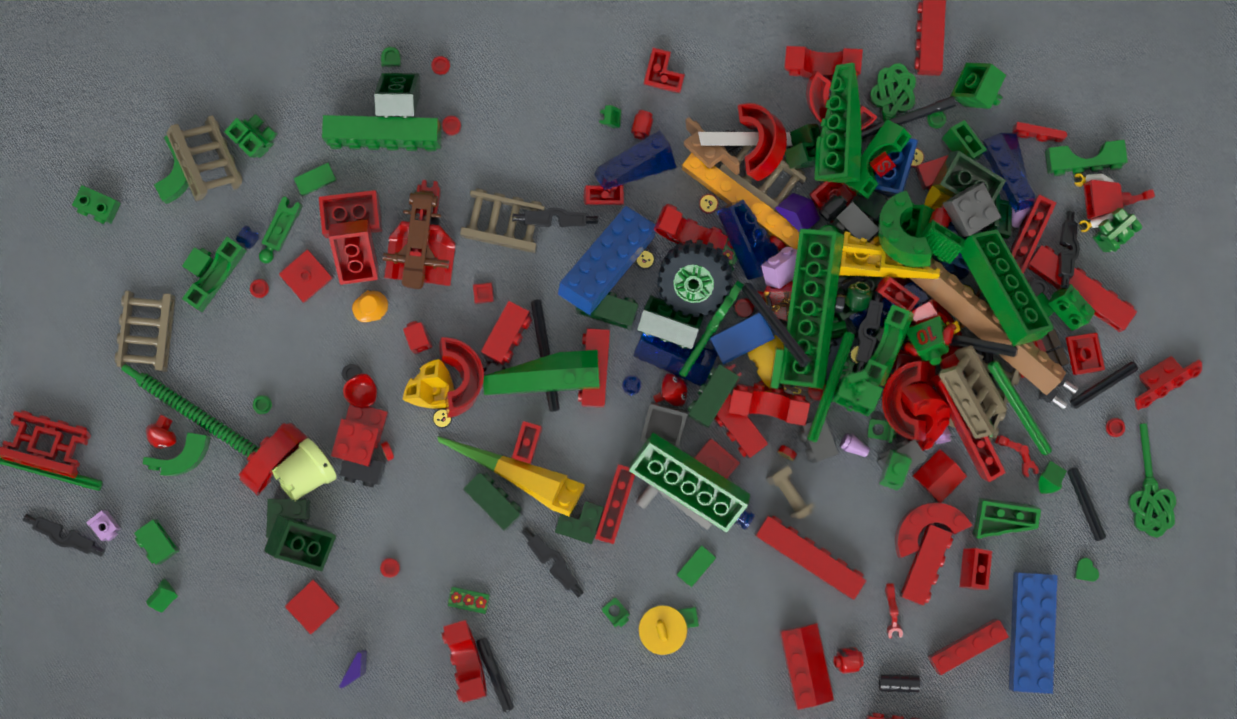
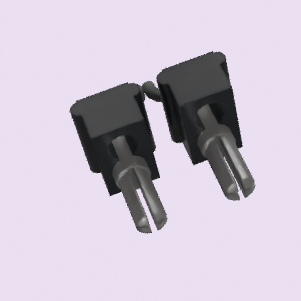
[1038,374,1078,409]

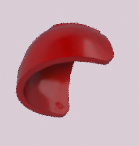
[343,374,377,408]

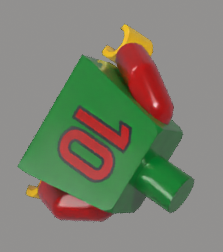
[902,316,961,365]

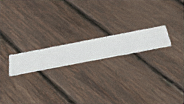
[698,132,793,146]

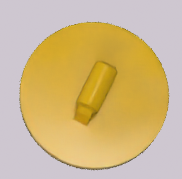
[639,606,687,655]

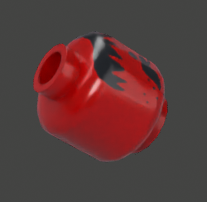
[833,647,864,674]

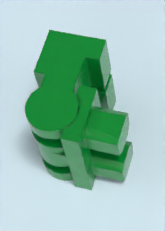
[224,114,277,158]
[1092,208,1142,252]

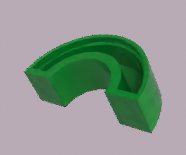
[878,190,932,267]

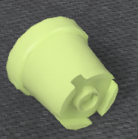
[272,438,337,501]

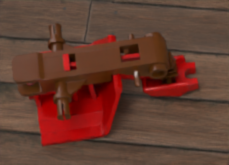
[383,180,455,289]

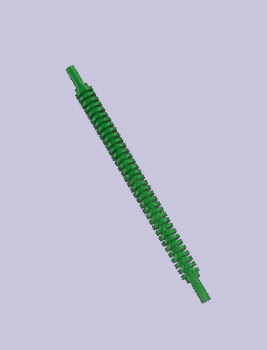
[121,364,260,458]

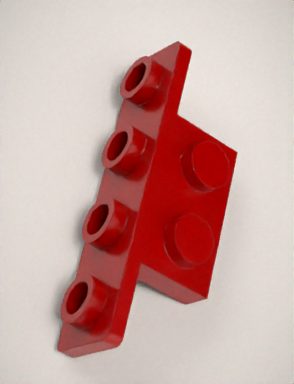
[1135,356,1202,410]

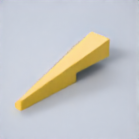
[839,231,940,279]

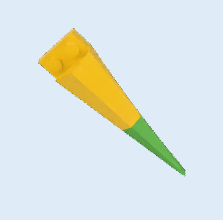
[438,437,585,516]

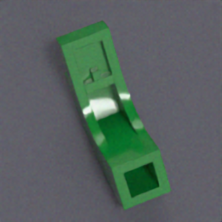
[154,136,189,204]
[143,432,211,476]

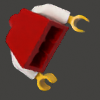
[1074,173,1131,232]

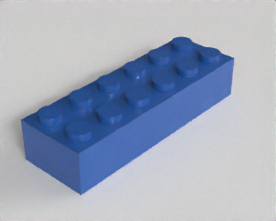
[558,206,656,315]
[1009,572,1058,694]

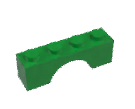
[844,119,912,199]
[1045,140,1128,176]
[182,237,247,313]
[865,304,914,386]

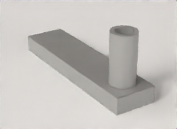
[636,482,712,530]

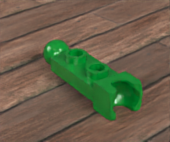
[259,196,302,264]

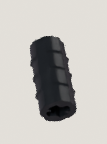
[879,674,920,693]

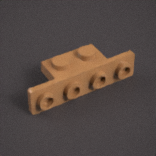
[684,117,740,175]

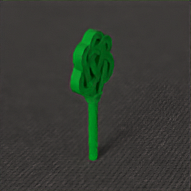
[869,63,916,121]
[679,280,744,377]
[1128,423,1176,538]

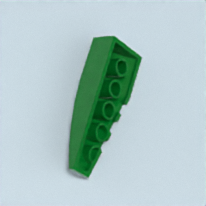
[815,63,861,183]
[483,350,600,395]

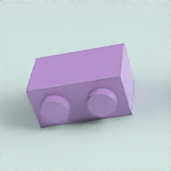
[761,247,797,289]

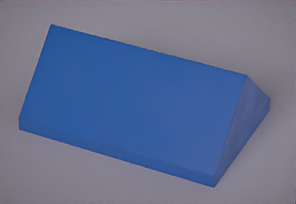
[874,138,918,197]
[709,312,775,365]

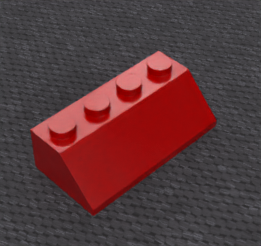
[779,623,834,710]

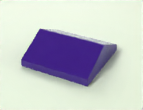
[775,193,820,232]
[338,650,367,689]

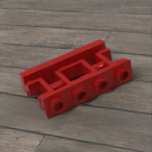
[0,410,91,479]

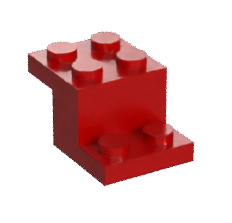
[331,404,388,467]

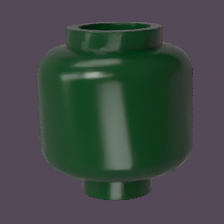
[845,282,873,312]

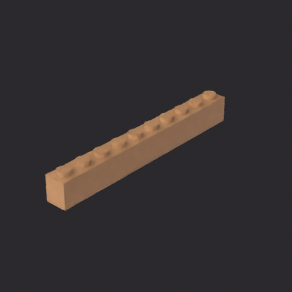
[910,257,1066,395]

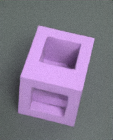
[86,510,121,541]

